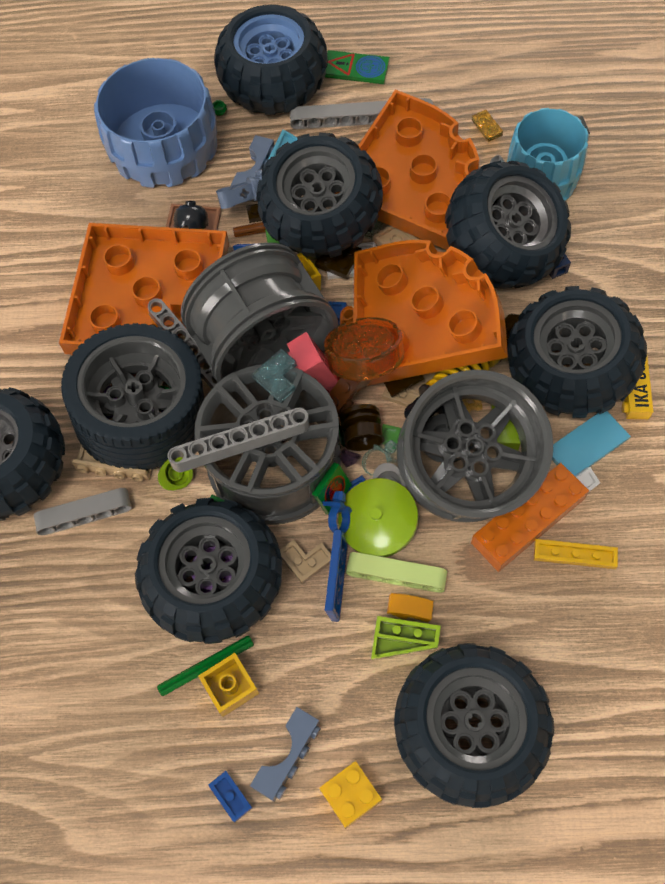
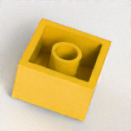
[198,653,260,717]
[319,761,382,829]

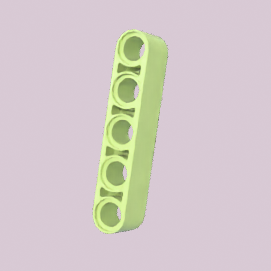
[346,552,448,593]

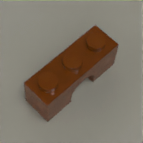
[329,358,377,417]

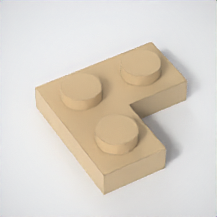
[280,540,331,584]

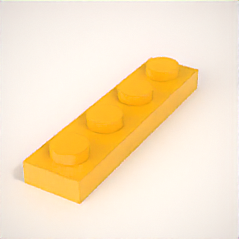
[534,539,618,569]

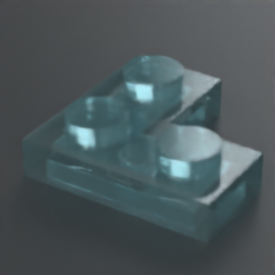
[252,349,296,403]

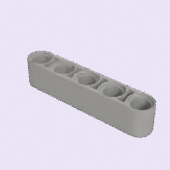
[34,488,132,535]

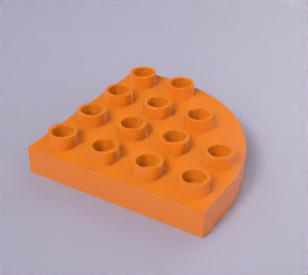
[334,89,480,250]
[59,223,229,355]
[353,240,508,386]

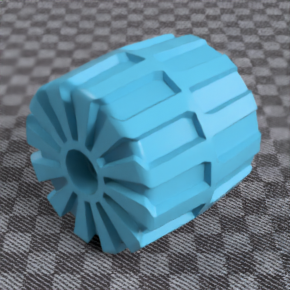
[507,108,589,200]

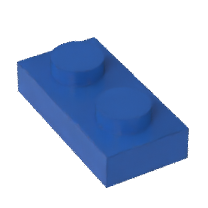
[208,771,252,823]

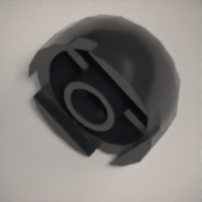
[173,201,208,229]

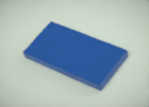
[325,530,348,622]

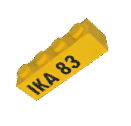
[622,357,654,419]

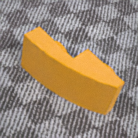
[387,593,434,623]

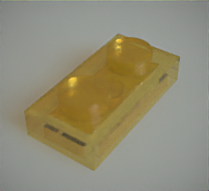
[471,109,503,142]

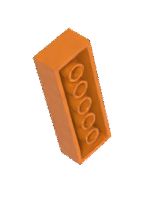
[471,463,589,572]

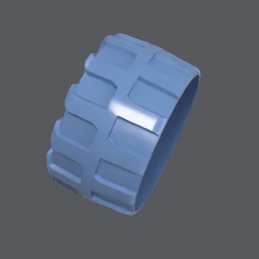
[94,58,218,188]

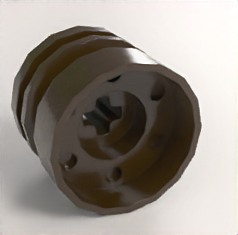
[340,404,384,451]

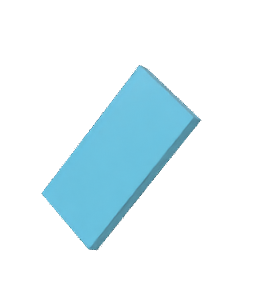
[552,411,631,476]

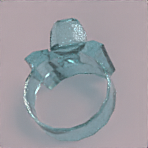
[362,440,397,476]

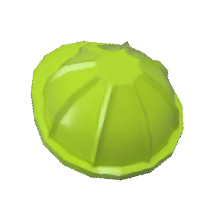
[158,457,193,491]

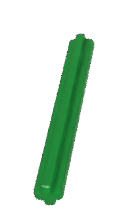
[157,636,254,696]

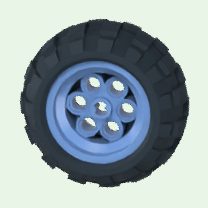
[214,4,328,115]

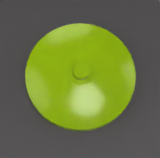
[338,478,419,557]

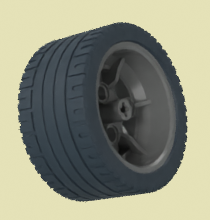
[61,323,204,471]

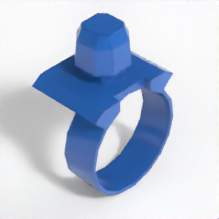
[322,491,352,534]

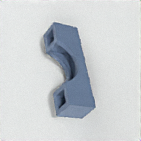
[231,135,274,201]
[250,707,321,802]

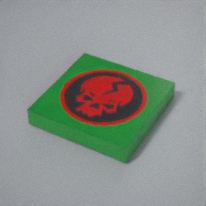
[312,462,352,515]

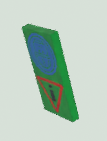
[325,50,390,84]

